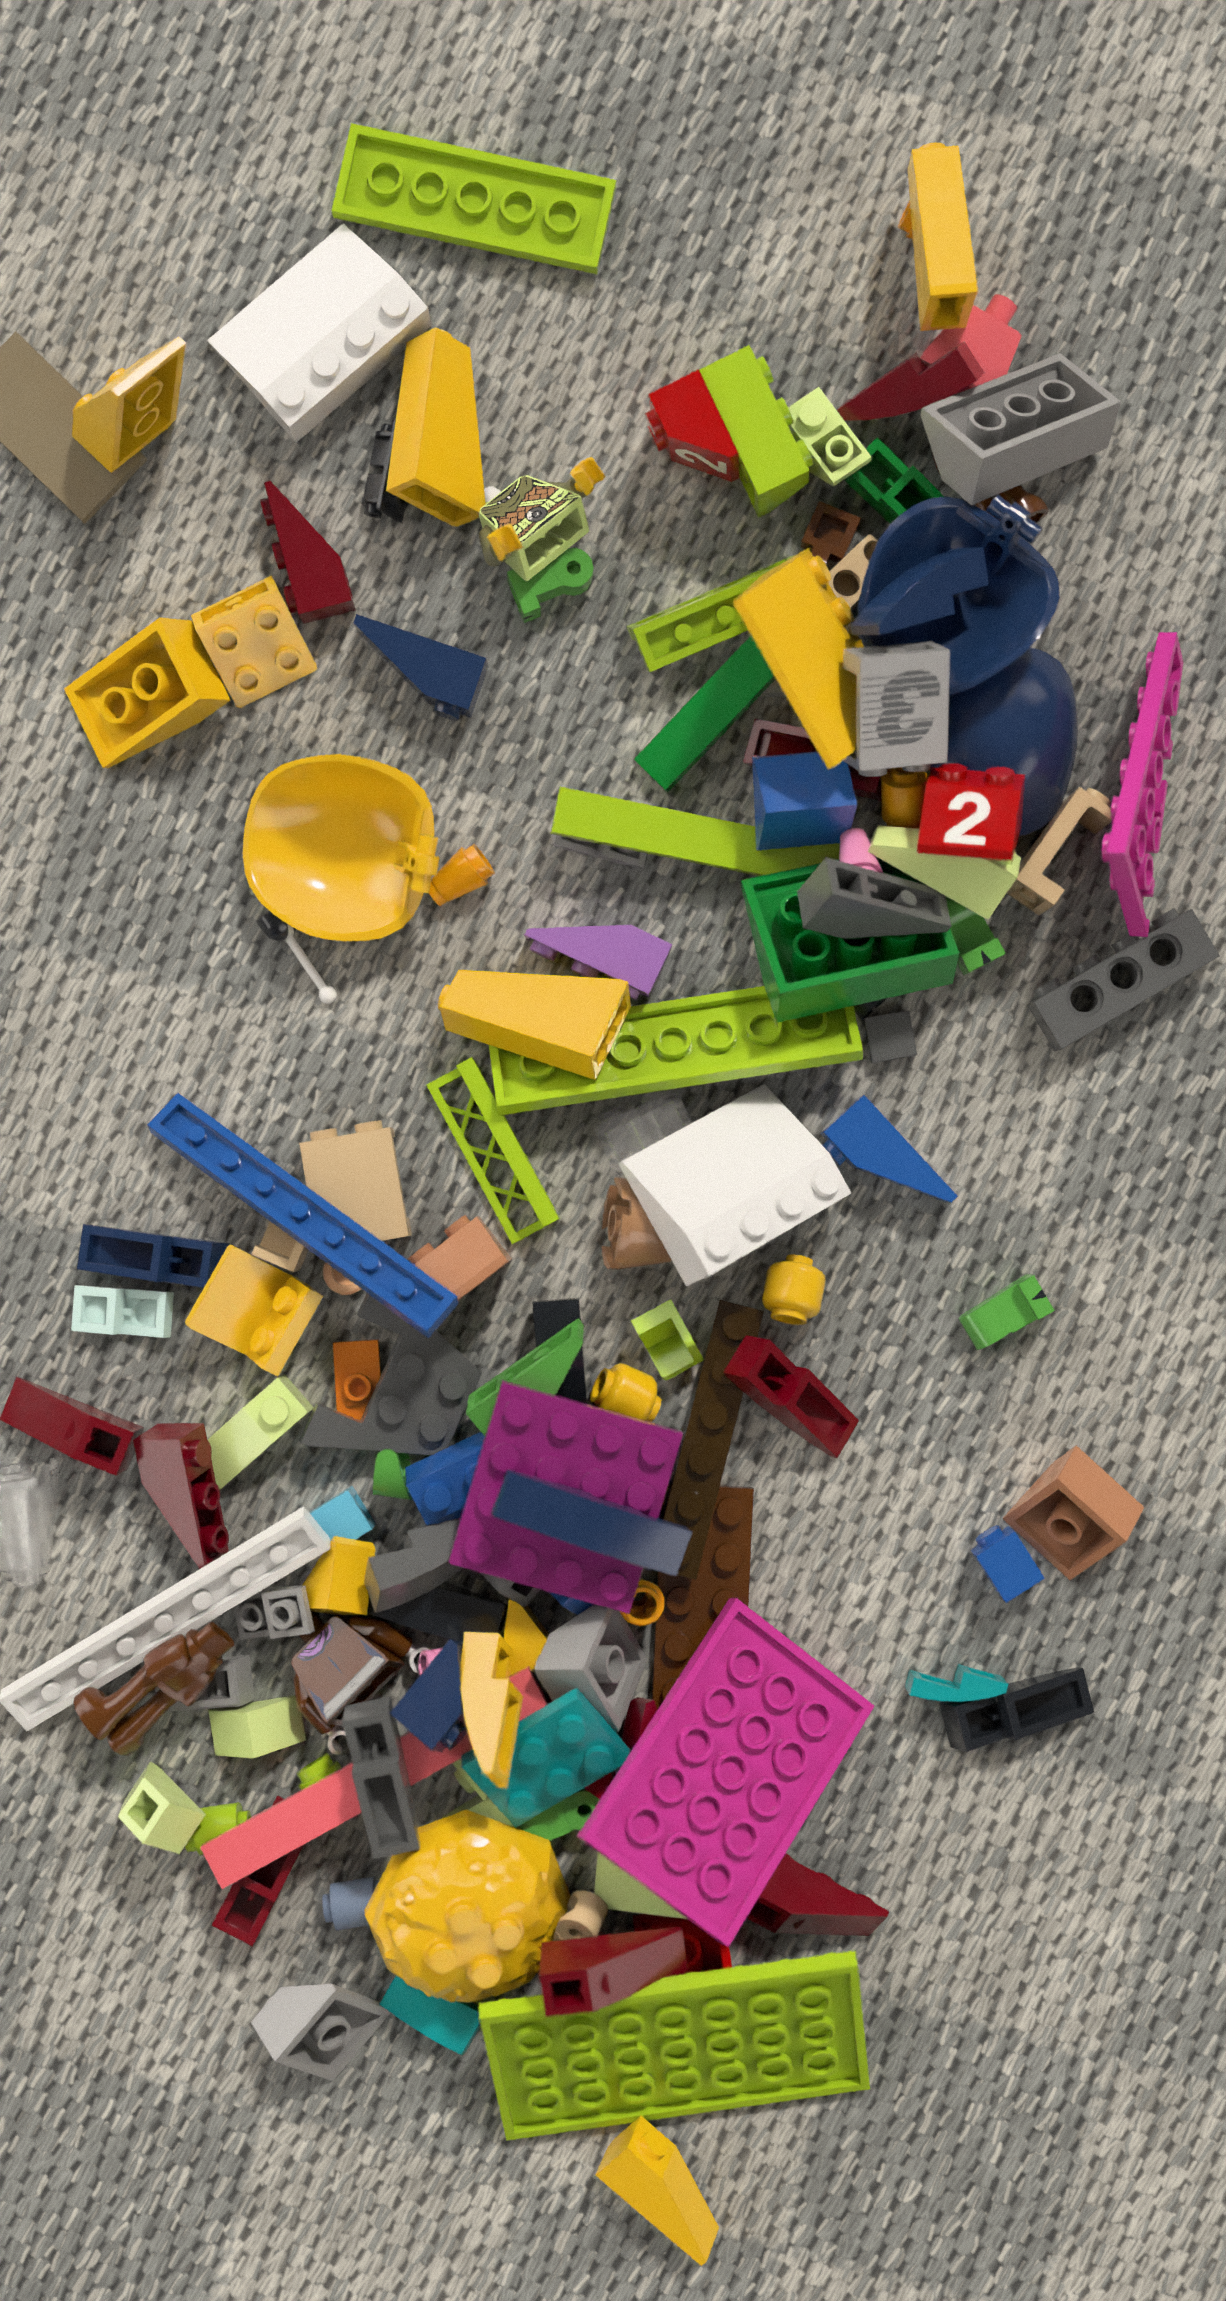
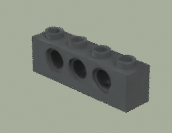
[1027,908,1220,1052]

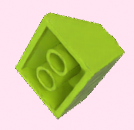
[699,345,813,518]

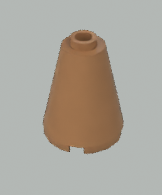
[602,1177,672,1270]

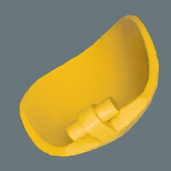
[243,754,440,941]

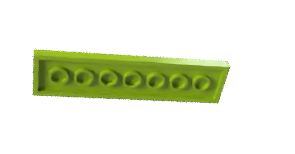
[489,986,863,1116]

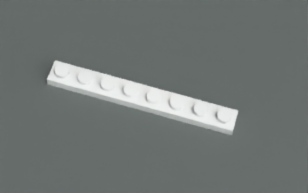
[0,1506,331,1731]

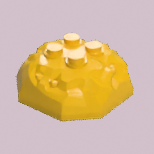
[364,1809,571,2003]

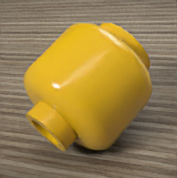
[762,1254,825,1325]
[590,1363,662,1422]

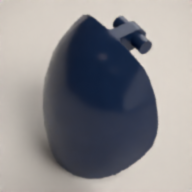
[858,495,1060,695]
[925,648,1078,836]

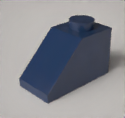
[390,1639,468,1752]

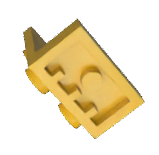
[191,575,317,708]
[185,1245,323,1376]

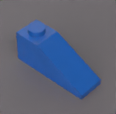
[820,1095,958,1203]

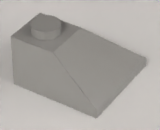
[534,1604,647,1731]
[251,1984,390,2081]

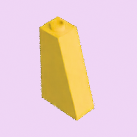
[907,142,978,331]
[386,327,486,527]
[438,970,631,1080]

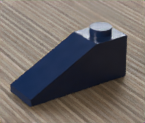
[353,614,488,721]

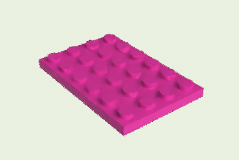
[577,1598,874,1947]

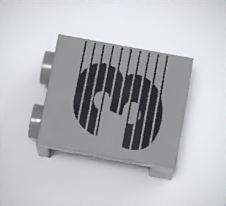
[843,642,950,776]

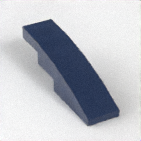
[491,1469,692,1576]

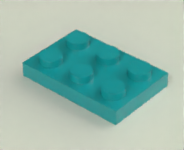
[461,1687,630,1828]

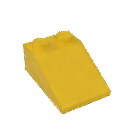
[72,337,186,473]
[64,617,231,768]

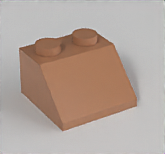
[408,1215,512,1301]
[1003,1445,1144,1580]

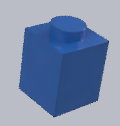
[970,1525,1045,1603]

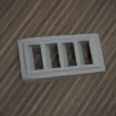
[155,1655,255,1712]

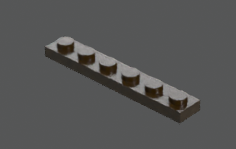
[664,1300,764,1580]

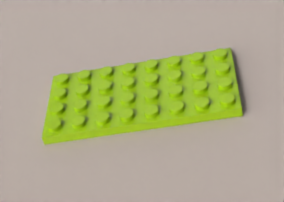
[479,1950,870,2141]

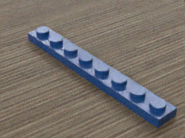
[147,1093,459,1338]

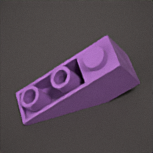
[524,925,672,1000]

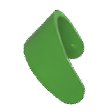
[373,1449,413,1500]

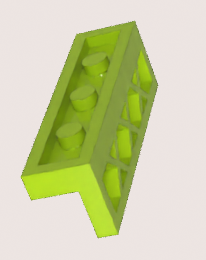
[626,556,794,672]
[426,1057,560,1244]

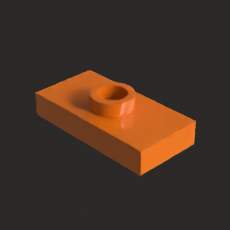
[333,1339,381,1420]

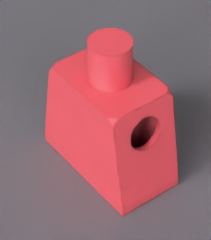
[920,294,1022,394]

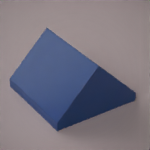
[752,752,857,850]

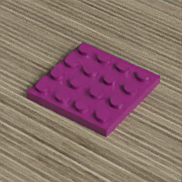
[448,1380,683,1614]

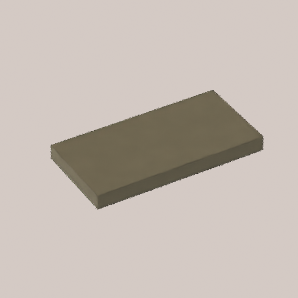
[0,331,147,524]

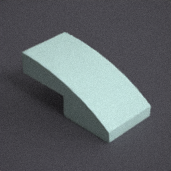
[71,1285,174,1338]

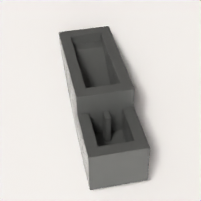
[364,1517,463,1613]
[342,1696,420,1859]

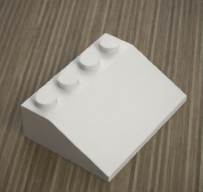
[207,223,432,443]
[618,1084,851,1286]

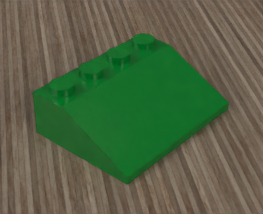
[741,857,960,1023]

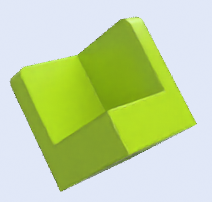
[631,1299,704,1381]

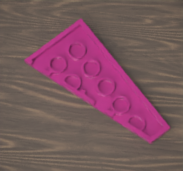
[1102,632,1184,937]

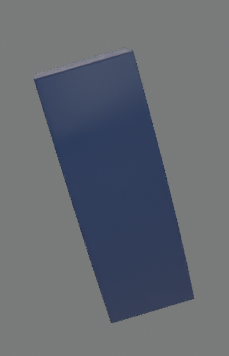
[851,547,989,635]
[77,1224,230,1288]

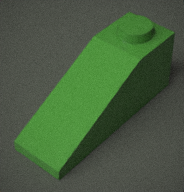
[466,1318,584,1436]

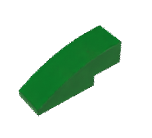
[844,437,944,524]

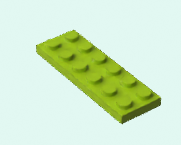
[331,123,616,274]

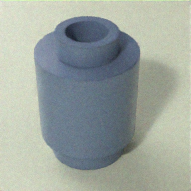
[322,1876,379,1931]

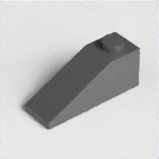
[797,857,952,938]

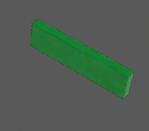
[634,635,776,792]

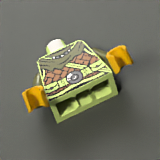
[478,457,606,581]

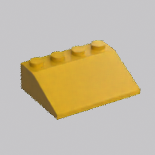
[733,548,864,770]

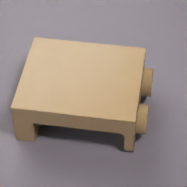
[1007,787,1112,915]
[299,1120,412,1241]

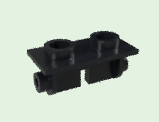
[361,419,409,523]

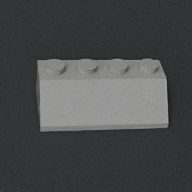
[921,353,1121,505]

